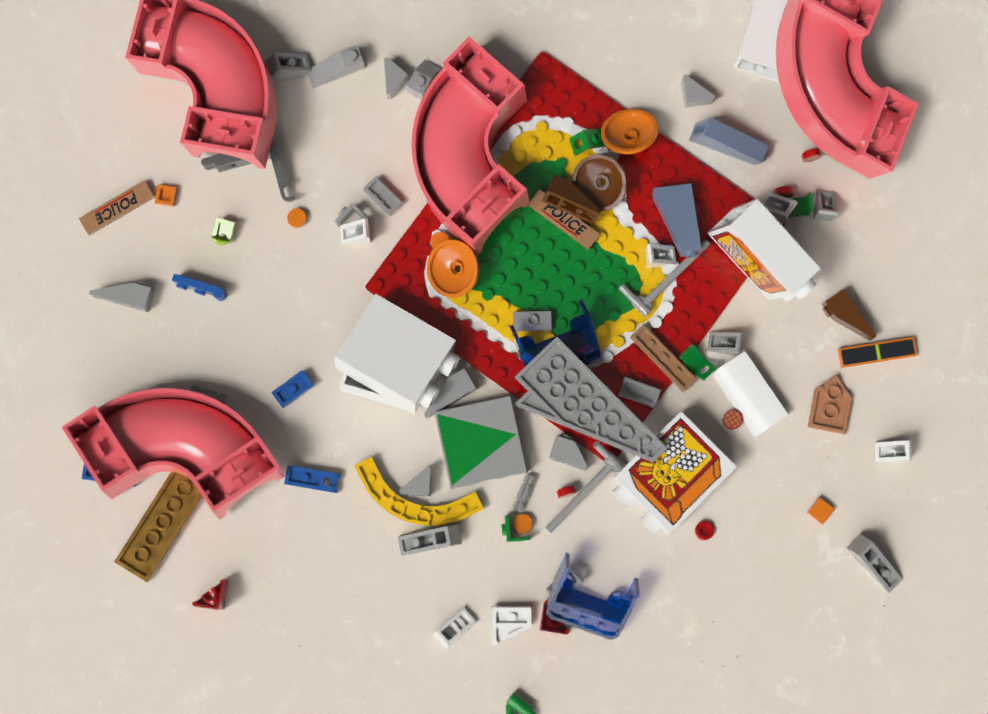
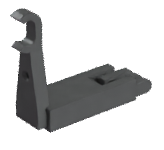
[201,142,296,202]

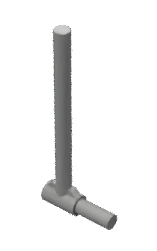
[619,240,710,317]
[546,441,624,533]

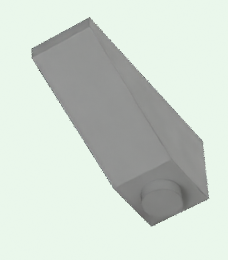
[307,45,365,88]
[89,281,154,312]
[424,368,476,419]
[398,525,462,556]
[847,534,903,593]

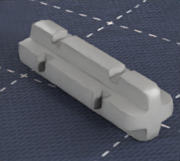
[189,385,227,404]
[513,474,535,512]

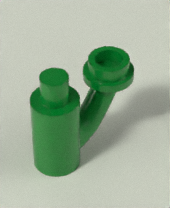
[505,691,537,714]

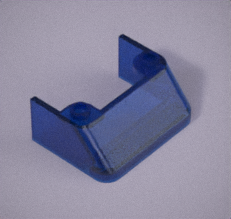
[510,300,601,368]
[546,553,640,639]

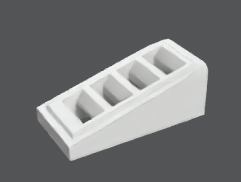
[434,607,477,649]

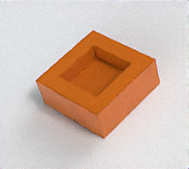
[154,184,178,207]
[807,497,835,525]

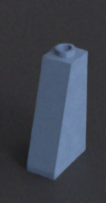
[689,117,769,165]
[652,184,701,258]

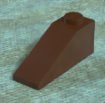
[542,174,601,225]
[822,289,877,341]

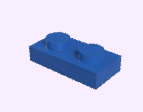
[271,370,314,408]

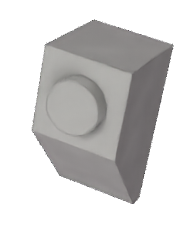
[265,53,311,80]
[406,60,441,100]
[549,434,587,471]

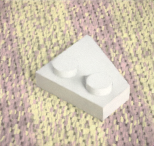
[492,606,531,645]

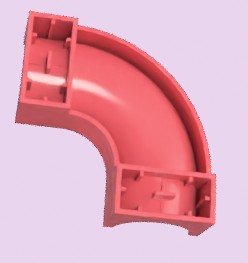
[125,0,277,169]
[776,0,919,179]
[411,36,530,256]
[61,388,285,520]

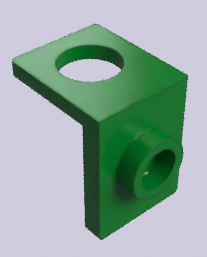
[569,129,606,156]
[788,192,814,218]
[679,344,717,381]
[501,515,530,542]

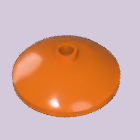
[601,109,658,154]
[427,240,479,298]

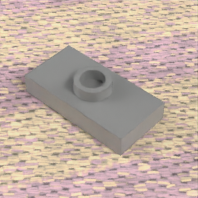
[363,176,403,216]
[513,311,552,332]
[618,377,661,408]

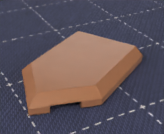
[807,375,852,435]

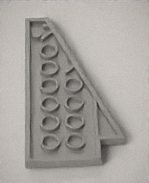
[515,337,667,463]

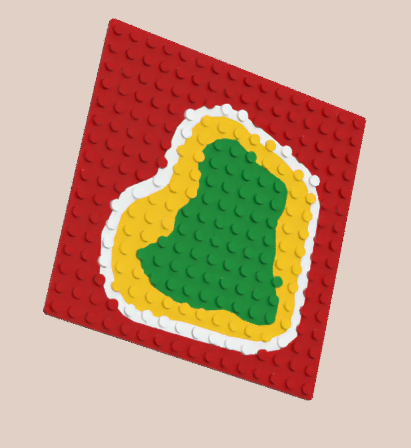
[365,51,785,461]

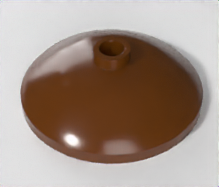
[572,154,627,212]

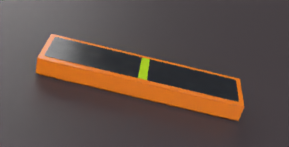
[838,337,917,368]

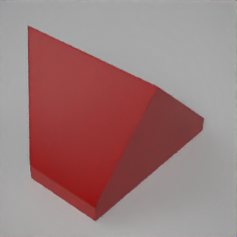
[191,579,228,610]
[539,600,570,635]

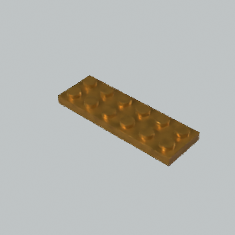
[114,472,202,582]

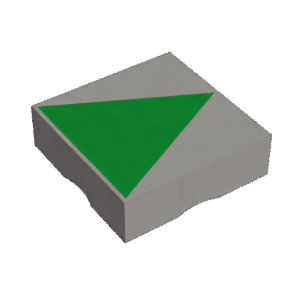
[434,396,527,489]

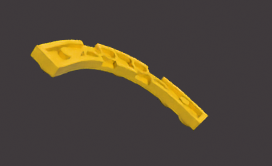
[354,457,484,526]

